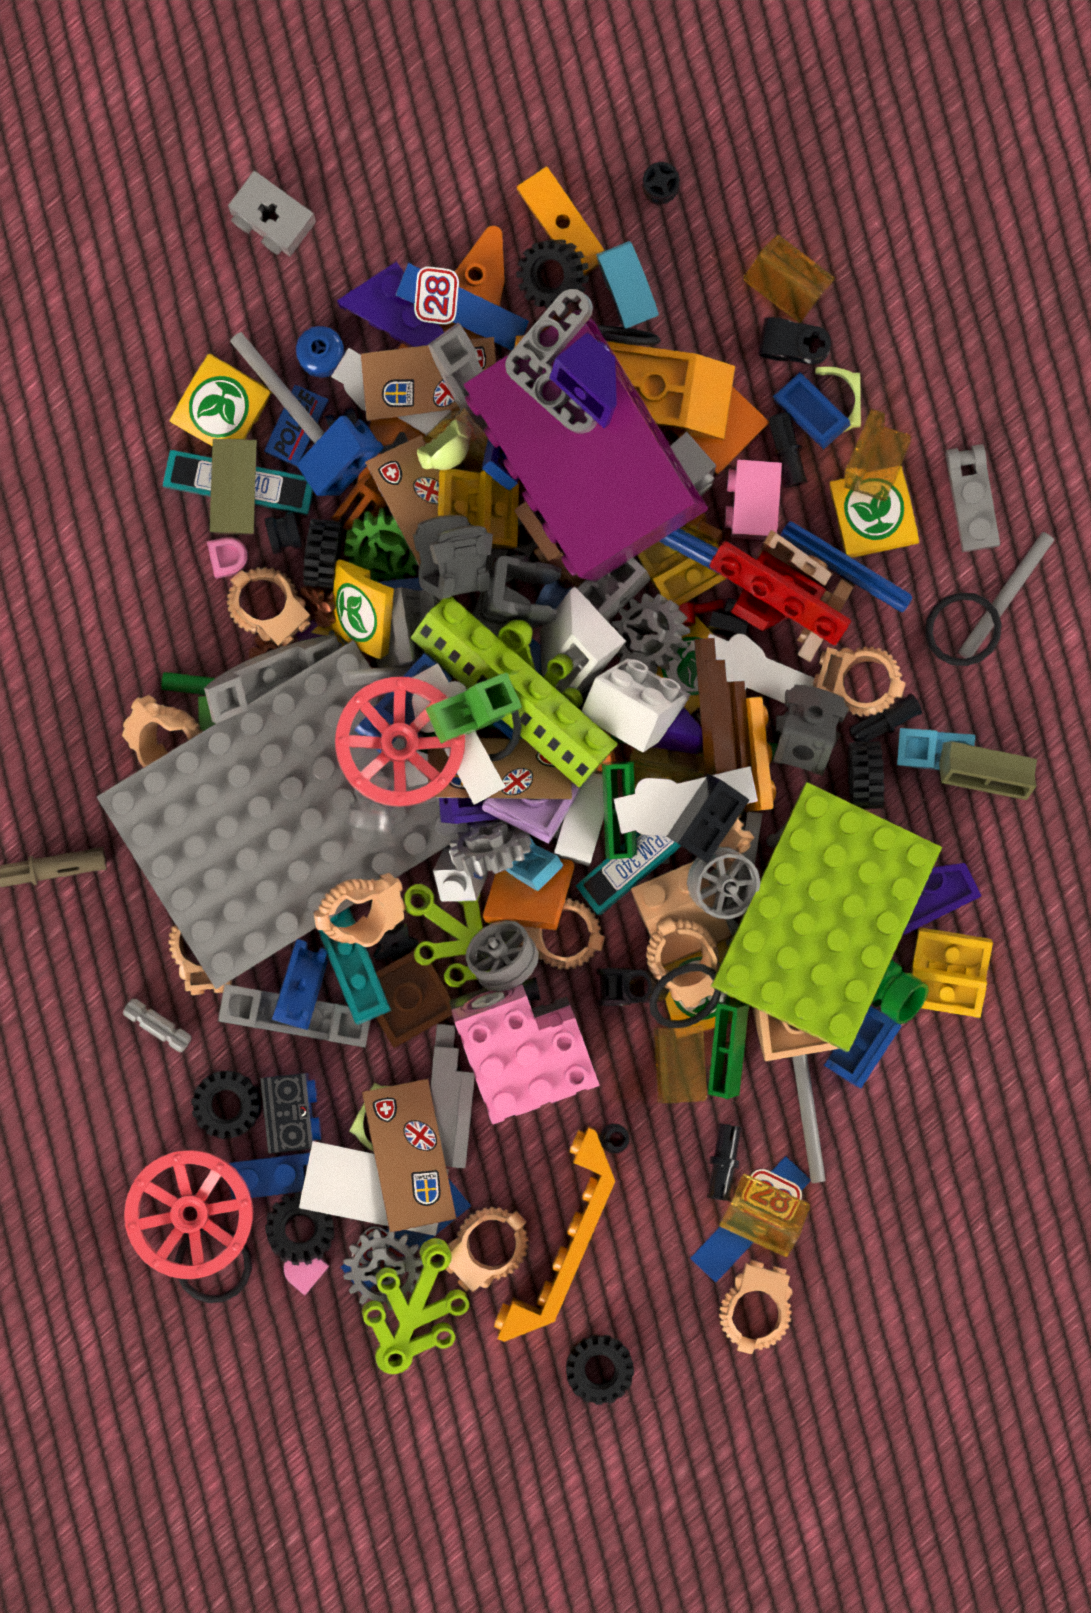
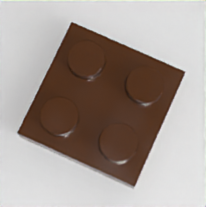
[376,947,452,1048]

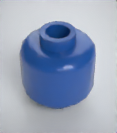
[296,326,345,378]

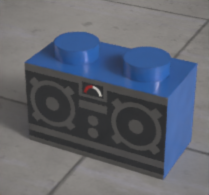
[260,1073,321,1153]

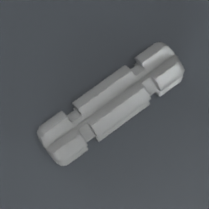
[123,998,192,1052]

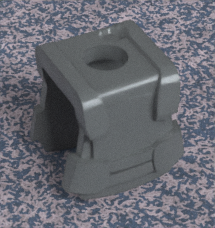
[412,515,493,599]
[480,555,562,628]
[772,684,849,776]

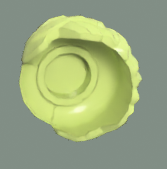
[417,419,471,470]

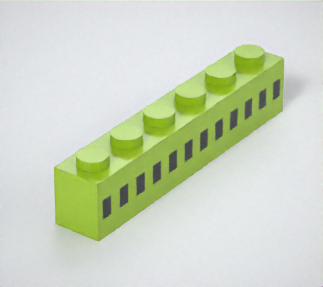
[410,596,618,788]

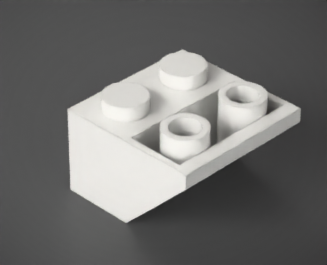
[540,587,626,700]
[582,658,690,752]

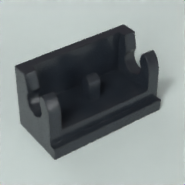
[666,773,750,863]

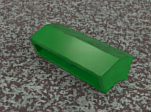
[602,761,637,859]
[708,997,749,1099]

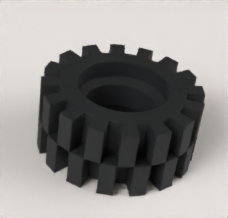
[516,239,589,308]
[303,519,342,589]
[848,741,884,809]
[191,1071,261,1139]
[265,1193,335,1266]
[566,1334,634,1405]

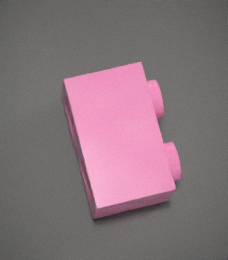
[724,460,782,541]

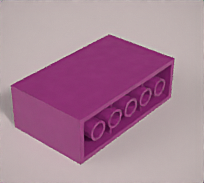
[463,310,708,582]

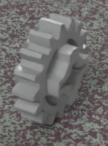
[611,594,690,674]
[449,819,532,876]
[343,1228,423,1310]

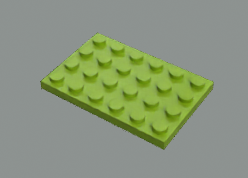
[710,782,942,1052]

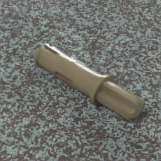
[0,847,107,887]

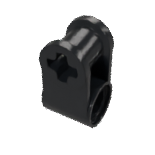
[758,317,831,365]
[596,968,669,1006]

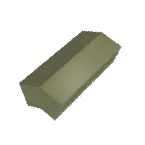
[210,439,257,535]
[939,741,1037,800]

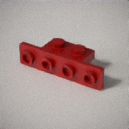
[709,541,851,645]

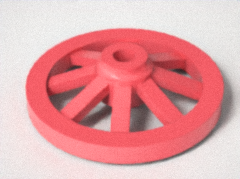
[335,677,465,807]
[124,1150,253,1279]

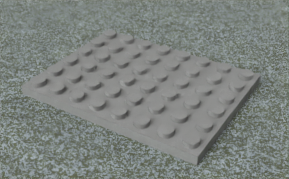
[97,640,469,989]

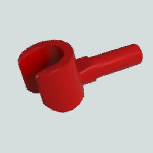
[678,599,724,627]

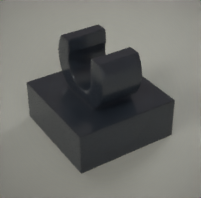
[708,598,748,638]

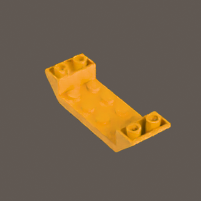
[514,335,735,440]
[494,1126,615,1342]

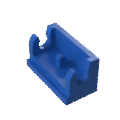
[296,416,384,496]
[272,939,328,1030]
[824,1006,902,1089]

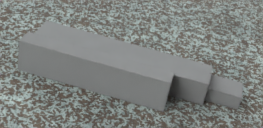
[430,1024,475,1168]

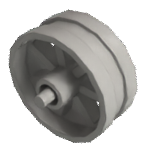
[687,847,761,919]
[466,920,539,992]

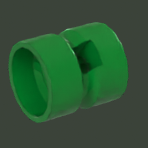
[871,959,929,1025]

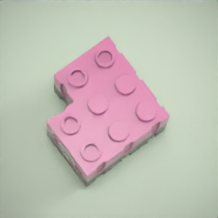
[449,984,600,1125]

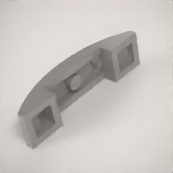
[428,323,488,446]
[204,634,339,724]
[218,984,370,1047]

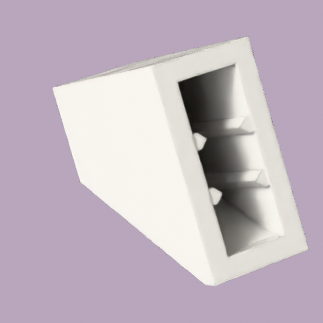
[554,770,604,866]

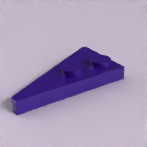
[337,261,444,347]

